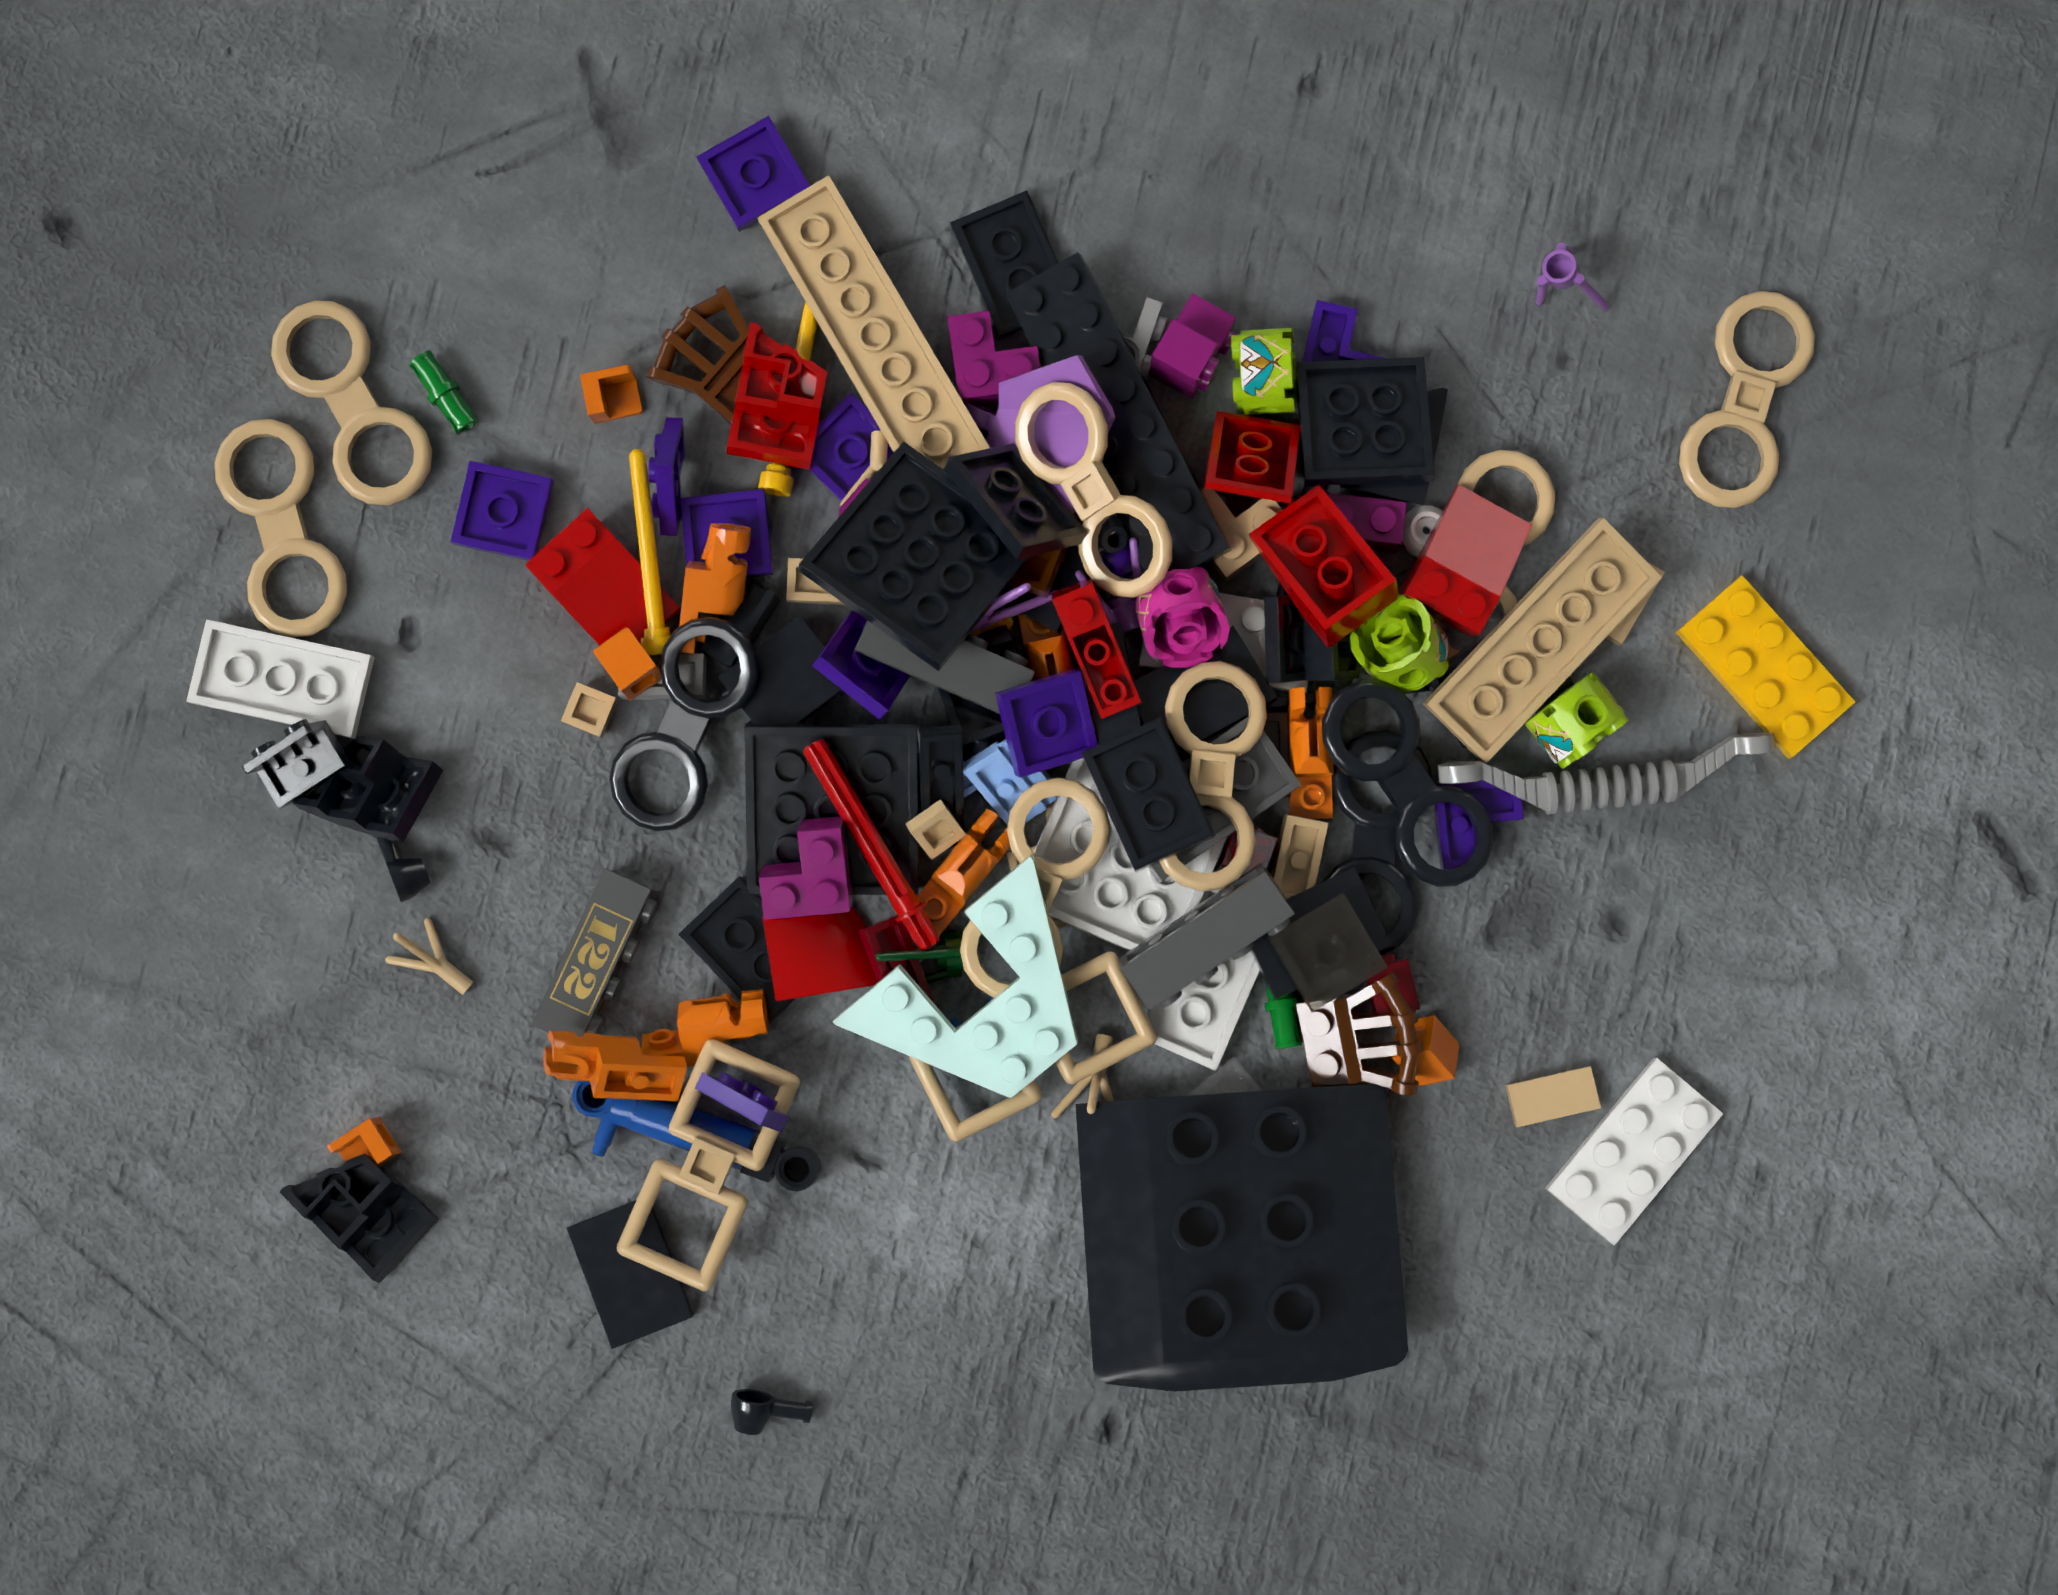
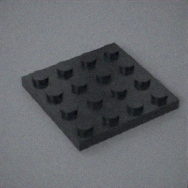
[798,441,1032,671]
[744,724,919,895]

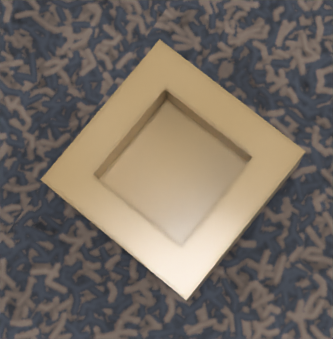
[561,682,619,738]
[906,799,966,860]

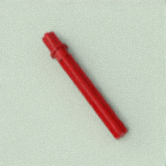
[803,739,940,950]

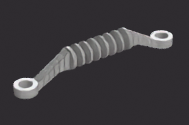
[1438,732,1775,815]

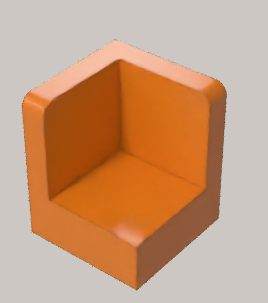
[580,365,643,424]
[592,628,661,701]
[1392,1015,1459,1086]
[327,1117,402,1166]

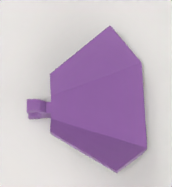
[965,355,1115,515]

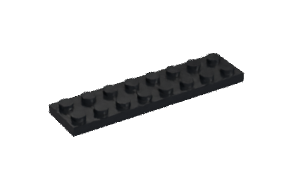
[1005,252,1232,572]

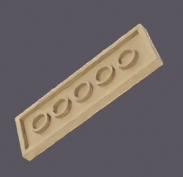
[1422,518,1663,763]

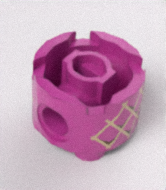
[1135,567,1230,668]

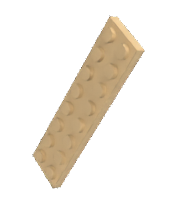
[757,175,990,469]

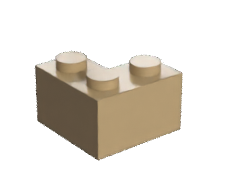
[1202,488,1282,585]

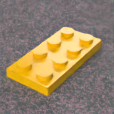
[1675,575,1855,759]

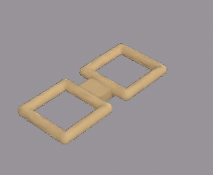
[909,951,1157,1142]
[617,1039,800,1291]

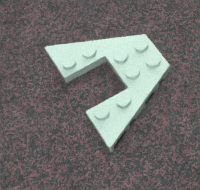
[833,854,1078,1098]

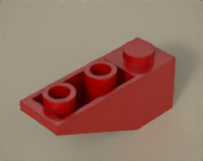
[1052,578,1142,719]

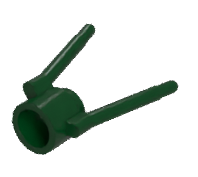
[875,930,964,984]

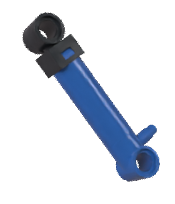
[572,1081,821,1192]

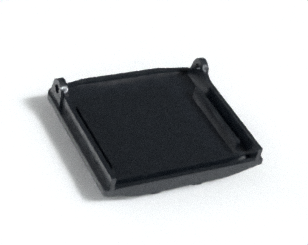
[1075,1084,1408,1392]

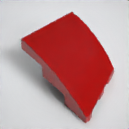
[726,322,827,470]
[762,906,878,1002]

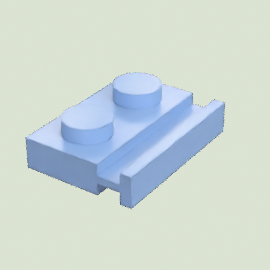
[963,739,1057,826]

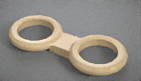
[1679,291,1815,508]
[271,300,432,505]
[1015,382,1172,598]
[214,419,347,638]
[1434,450,1555,659]
[1160,661,1267,891]
[960,778,1111,998]

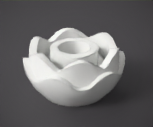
[1402,505,1442,557]

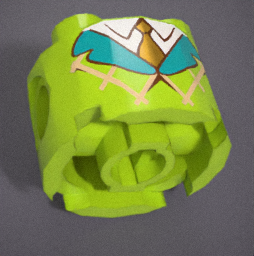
[1231,328,1297,415]
[1350,594,1449,693]
[1524,672,1629,769]

